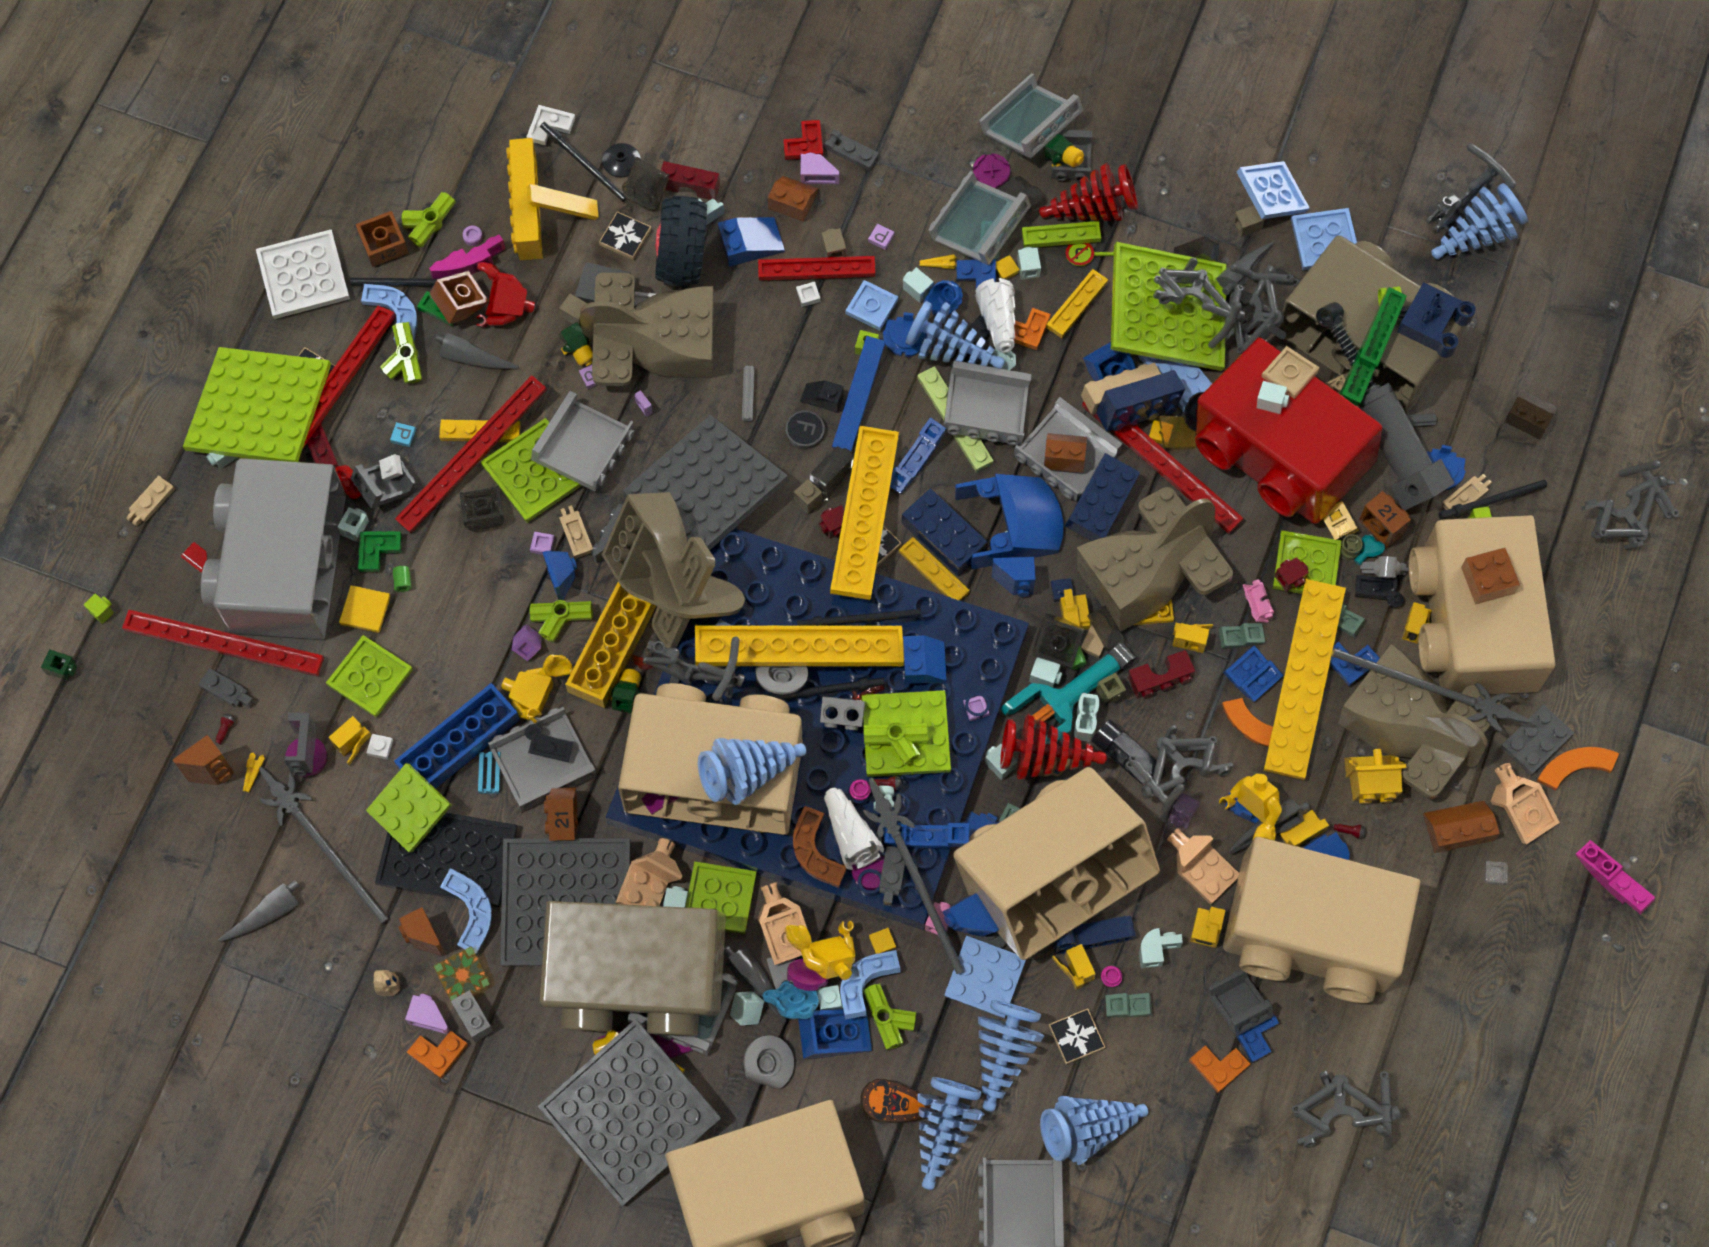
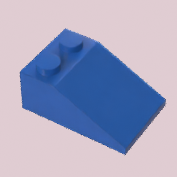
[718,217,785,267]
[798,1008,872,1059]

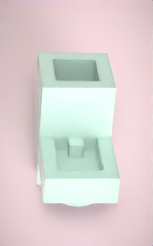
[1139,928,1183,968]

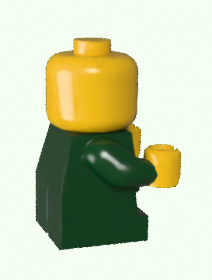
[1043,134,1084,168]
[559,322,593,367]
[610,669,642,713]

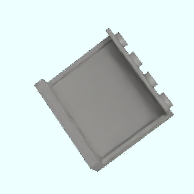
[943,361,1031,445]
[531,391,634,491]
[1014,397,1122,502]
[488,707,597,812]
[978,1158,1064,1247]

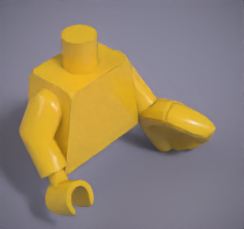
[501,655,572,723]
[1219,774,1282,841]
[785,921,855,980]

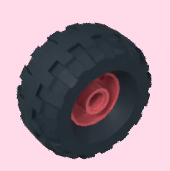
[655,195,707,287]

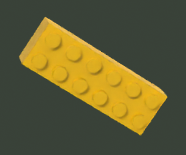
[506,138,543,261]
[565,583,656,708]

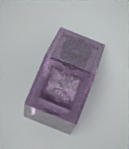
[1169,793,1201,829]

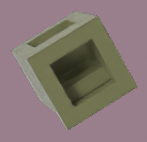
[1096,673,1126,704]

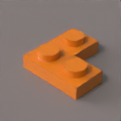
[1014,308,1051,350]
[407,1031,468,1079]
[1189,1045,1250,1093]

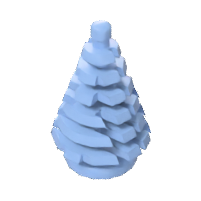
[1431,183,1528,260]
[906,301,1005,369]
[697,738,806,805]
[978,1000,1045,1112]
[918,1077,985,1190]
[1040,1096,1148,1165]

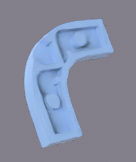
[361,284,418,343]
[440,868,492,955]
[840,950,900,1020]

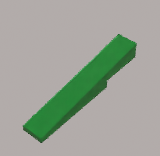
[1339,287,1407,406]

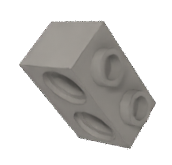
[820,697,865,730]
[451,990,494,1043]

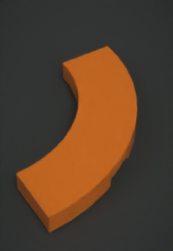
[1222,698,1273,747]
[1537,747,1619,790]

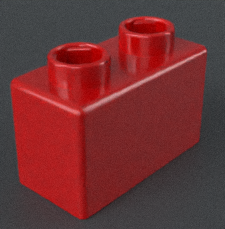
[1195,337,1382,524]

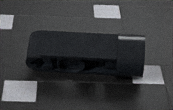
[1091,720,1166,783]

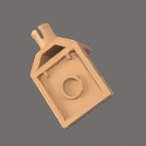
[1491,763,1560,845]
[1167,828,1239,905]
[616,838,682,906]
[757,882,812,965]

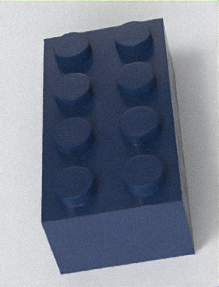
[1096,370,1185,432]
[1065,453,1140,541]
[901,488,987,576]

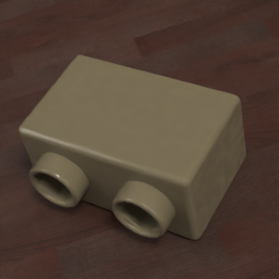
[1278,235,1465,415]
[540,901,726,1036]

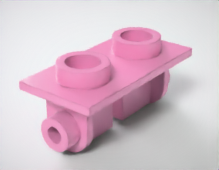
[1243,580,1274,623]

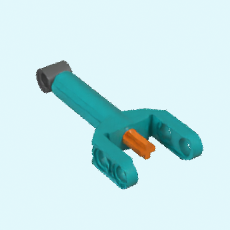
[1000,642,1136,744]

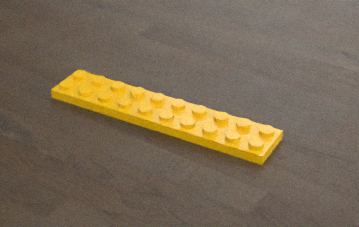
[830,426,899,600]
[1263,579,1346,780]
[695,626,904,666]

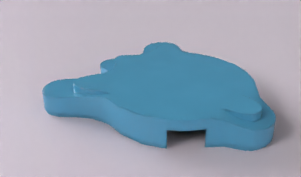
[763,981,819,1019]

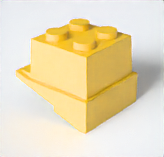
[1344,749,1406,804]

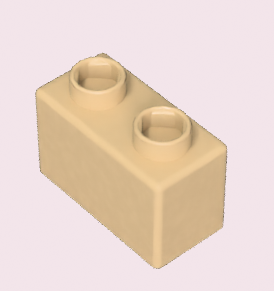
[1409,515,1555,695]
[618,683,803,835]
[954,767,1160,960]
[1223,837,1421,1003]
[665,1100,864,1247]

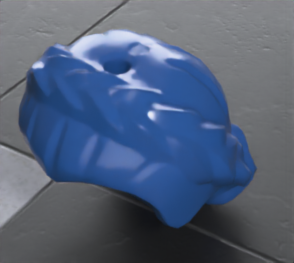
[924,280,963,317]

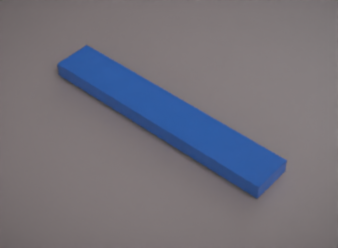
[832,336,886,453]

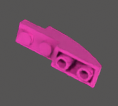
[429,234,505,279]
[1576,840,1655,915]

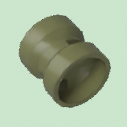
[1340,534,1363,560]

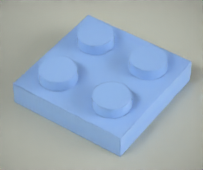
[845,280,898,331]

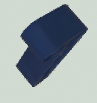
[1053,916,1136,954]

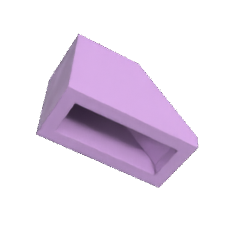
[801,153,839,184]
[405,994,450,1034]

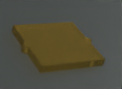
[1158,416,1196,449]

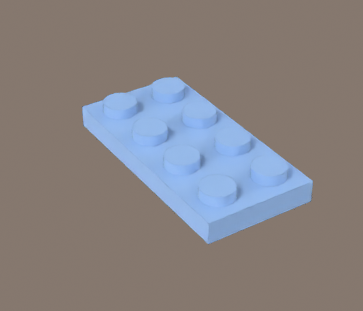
[1138,355,1212,412]

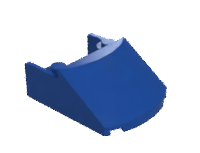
[955,474,1063,570]

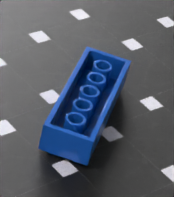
[394,683,520,789]

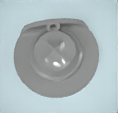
[755,666,808,694]
[744,1035,794,1089]

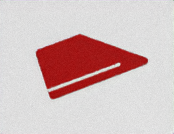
[181,542,207,573]

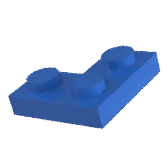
[957,259,996,288]
[1330,642,1380,686]
[1236,1013,1279,1063]

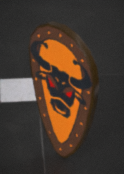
[860,1079,932,1123]

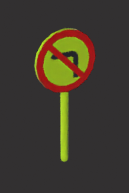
[1065,243,1114,266]

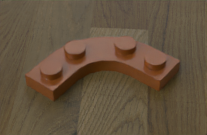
[793,806,847,888]

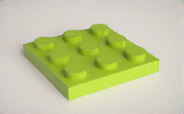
[1272,530,1341,594]
[326,635,413,718]
[366,763,452,852]
[686,861,757,934]

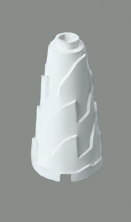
[975,278,1016,353]
[824,788,884,870]

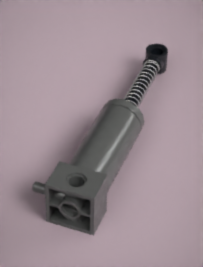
[1316,302,1455,510]

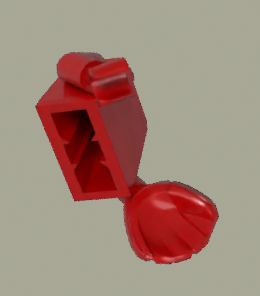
[476,262,535,328]

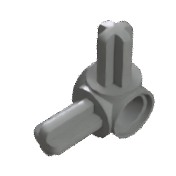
[1360,556,1409,578]

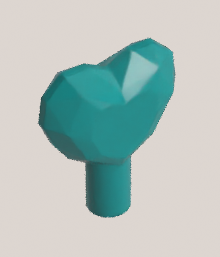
[1354,534,1385,566]

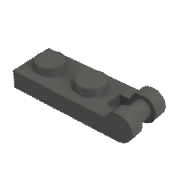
[823,130,879,171]

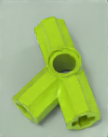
[401,192,456,247]
[380,322,422,384]
[530,600,593,642]
[864,722,928,765]
[863,984,916,1051]

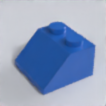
[1083,342,1136,382]
[991,557,1035,597]
[903,635,946,684]

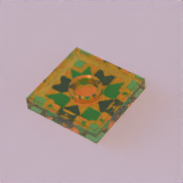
[433,946,491,1003]

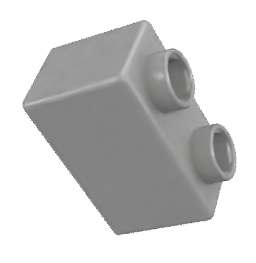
[201,459,346,640]

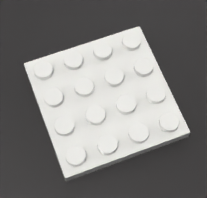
[256,230,350,319]

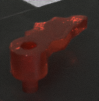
[631,654,663,670]
[852,686,885,701]

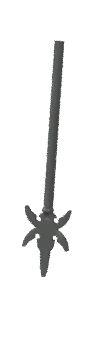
[1332,649,1530,732]
[259,767,389,925]
[863,778,964,974]

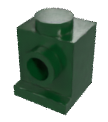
[41,649,77,680]

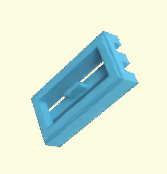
[478,752,500,794]

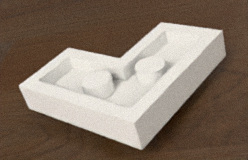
[527,105,575,145]

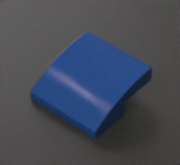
[1223,645,1283,702]

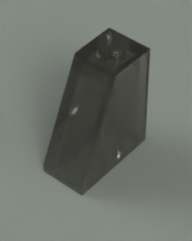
[810,446,854,500]

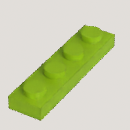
[1022,221,1101,248]

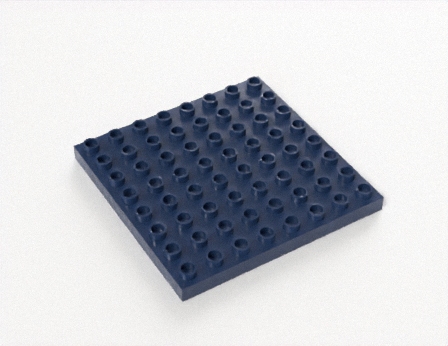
[605,528,1029,930]

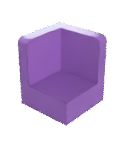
[512,624,542,661]

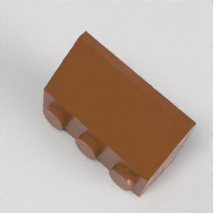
[173,735,234,785]
[1423,801,1500,853]

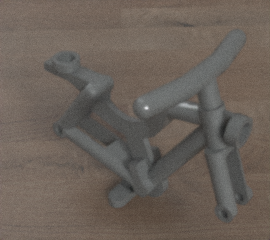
[1426,143,1516,232]
[1153,258,1245,348]
[1225,264,1300,354]
[1581,460,1679,549]
[643,636,745,701]
[1125,725,1234,823]
[1292,1071,1402,1150]

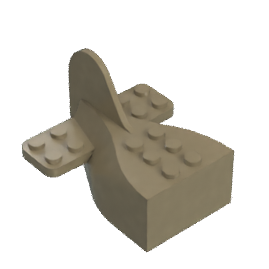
[580,273,714,386]
[1077,487,1233,632]
[602,492,745,648]
[1338,644,1500,799]

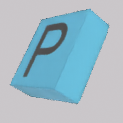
[390,422,416,447]

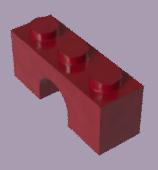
[658,161,720,201]
[1127,650,1195,699]

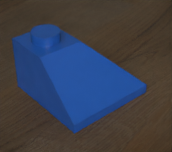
[542,551,577,600]
[942,893,999,937]

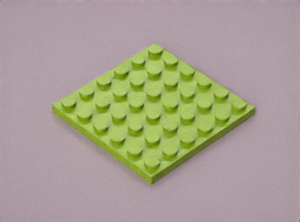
[1111,242,1226,371]
[183,347,331,462]

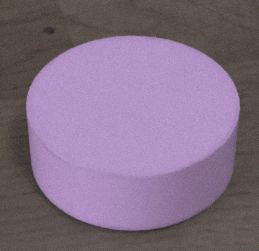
[463,226,483,246]

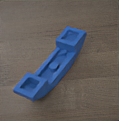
[890,417,947,494]
[884,822,970,848]

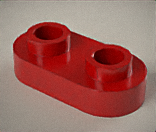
[335,465,363,499]

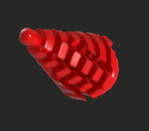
[1039,163,1138,221]
[1000,714,1107,780]

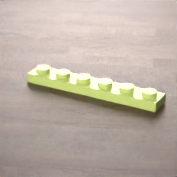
[917,366,994,472]

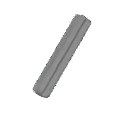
[742,366,754,421]

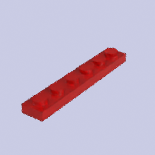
[758,256,875,281]

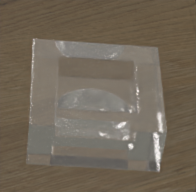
[1485,861,1508,885]

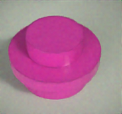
[850,779,871,801]
[1101,966,1122,988]

